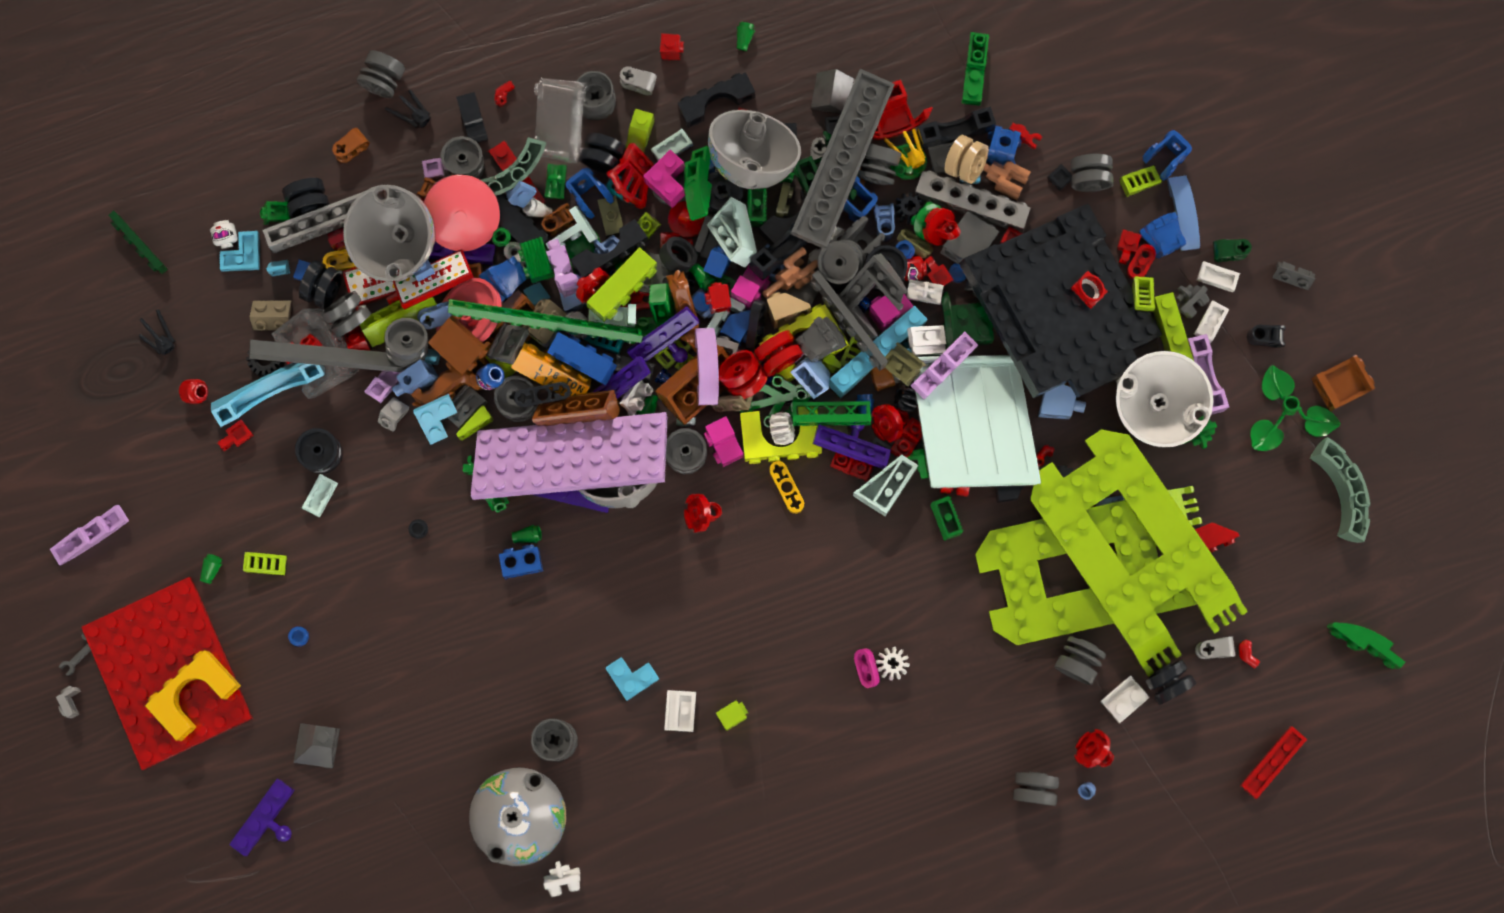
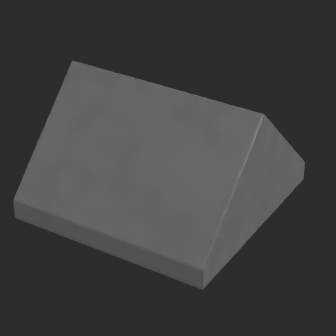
[811,69,854,114]

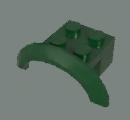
[794,131,857,201]
[941,292,994,348]

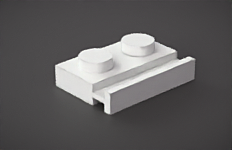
[907,325,946,356]
[1100,676,1150,723]
[665,690,696,732]

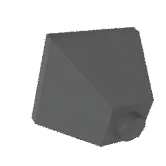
[293,723,340,768]

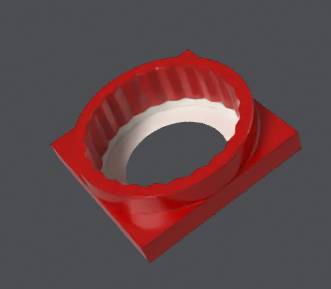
[1071,271,1108,309]

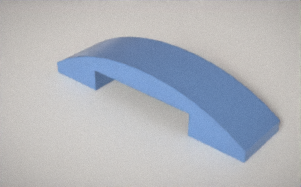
[1167,176,1200,251]

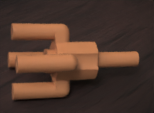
[983,161,1031,201]
[762,247,818,298]

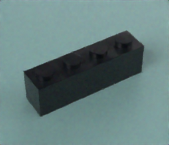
[496,193,549,248]

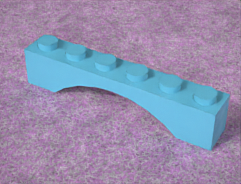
[829,305,927,399]
[211,363,325,427]

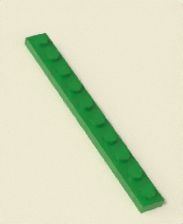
[448,299,643,344]

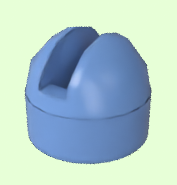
[1078,782,1096,800]

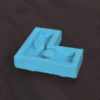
[220,231,260,272]
[413,394,457,445]
[606,657,659,701]

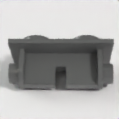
[1272,261,1316,290]

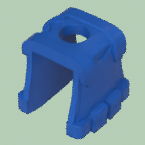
[986,126,1022,166]
[1142,130,1192,180]
[566,168,614,219]
[843,176,878,222]
[1139,212,1186,259]
[479,256,526,302]

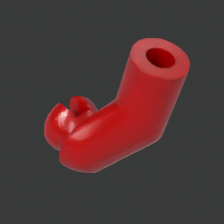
[494,81,515,106]
[1036,445,1054,467]
[1239,639,1260,669]

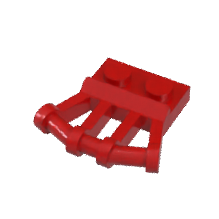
[606,143,654,209]

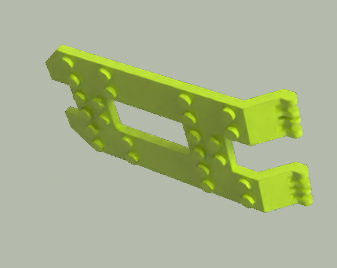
[1030,429,1248,677]
[975,486,1202,645]

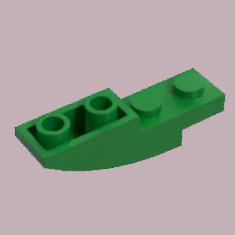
[962,32,989,106]
[684,146,712,221]
[1327,622,1405,669]

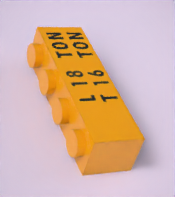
[511,342,592,396]

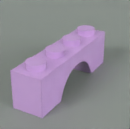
[1188,334,1229,415]

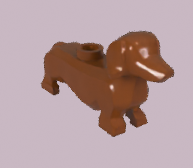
[666,270,699,353]
[411,362,482,407]

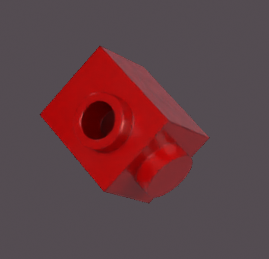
[660,33,684,61]
[704,282,731,314]

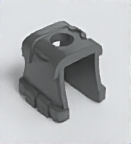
[841,216,885,261]
[796,316,847,362]

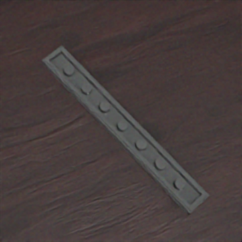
[249,340,407,372]

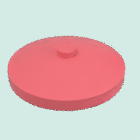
[424,175,500,251]
[436,278,501,343]

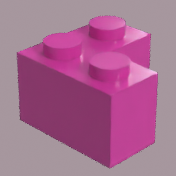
[643,149,685,208]
[731,264,771,310]
[868,294,913,332]
[704,417,744,467]

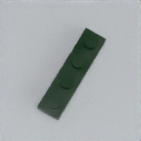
[108,210,168,274]

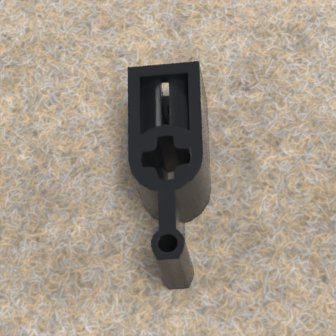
[456,92,488,143]

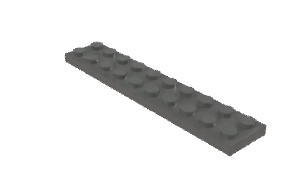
[790,69,895,249]

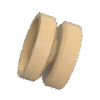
[945,135,989,184]

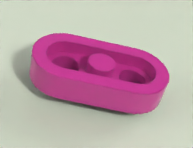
[854,648,880,688]

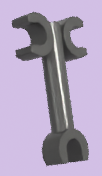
[59,634,91,676]

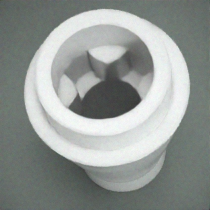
[523,198,552,218]

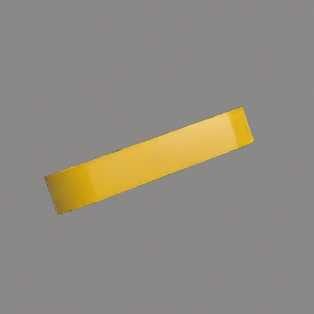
[770,461,804,514]

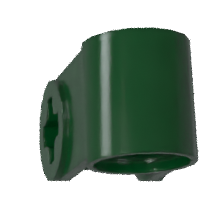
[1213,239,1252,262]

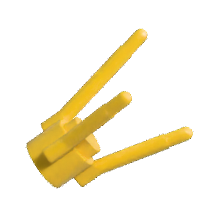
[884,129,926,169]

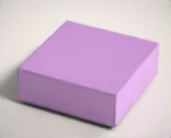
[422,158,445,180]

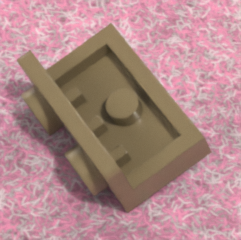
[523,298,567,345]
[250,301,292,331]
[711,388,753,412]

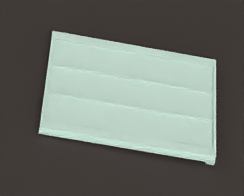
[914,355,1041,488]

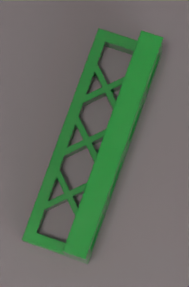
[793,401,871,426]

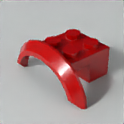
[872,80,933,140]

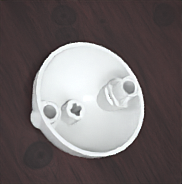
[1116,351,1213,447]

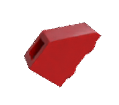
[344,325,372,351]
[1195,522,1240,553]

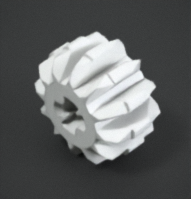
[769,412,795,445]
[876,647,910,681]

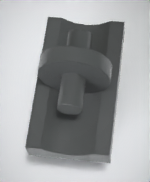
[1176,284,1210,319]

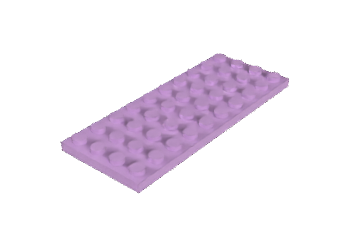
[471,412,667,500]

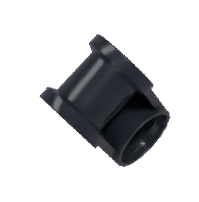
[1246,324,1286,348]

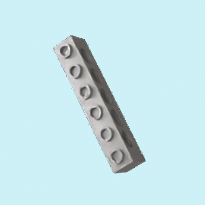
[914,171,1031,233]
[263,191,365,253]

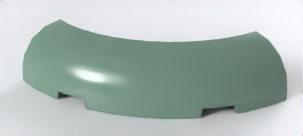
[480,137,547,195]
[1310,437,1370,543]

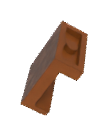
[428,315,491,374]
[1311,355,1375,411]

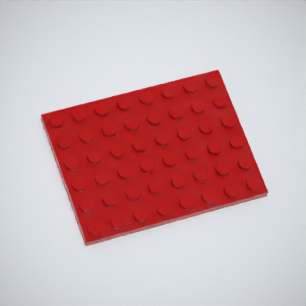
[81,577,253,770]

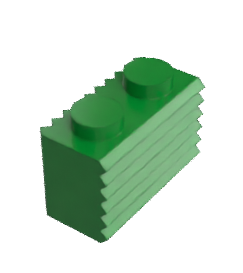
[748,188,767,227]
[518,237,554,283]
[648,283,674,327]
[930,496,963,541]

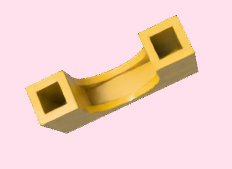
[145,651,241,741]

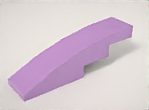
[911,332,978,399]
[50,505,129,565]

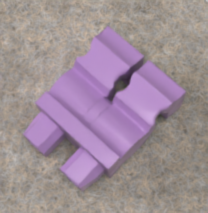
[546,239,578,298]

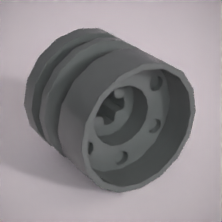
[356,50,406,98]
[574,71,616,120]
[857,144,902,185]
[1054,637,1106,685]
[531,719,578,761]

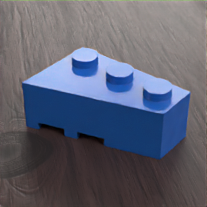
[547,332,617,385]

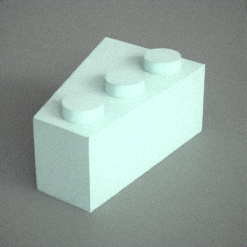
[707,197,757,267]
[853,455,918,517]

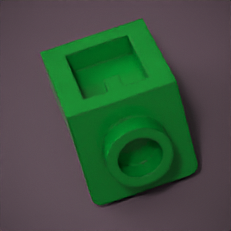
[260,201,290,225]
[907,449,929,479]

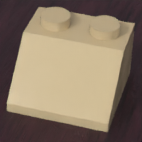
[767,292,811,329]

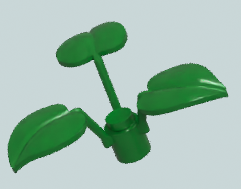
[1250,365,1341,451]

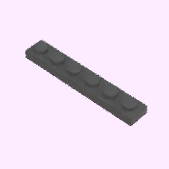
[811,270,888,371]

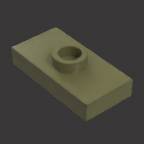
[598,196,623,237]

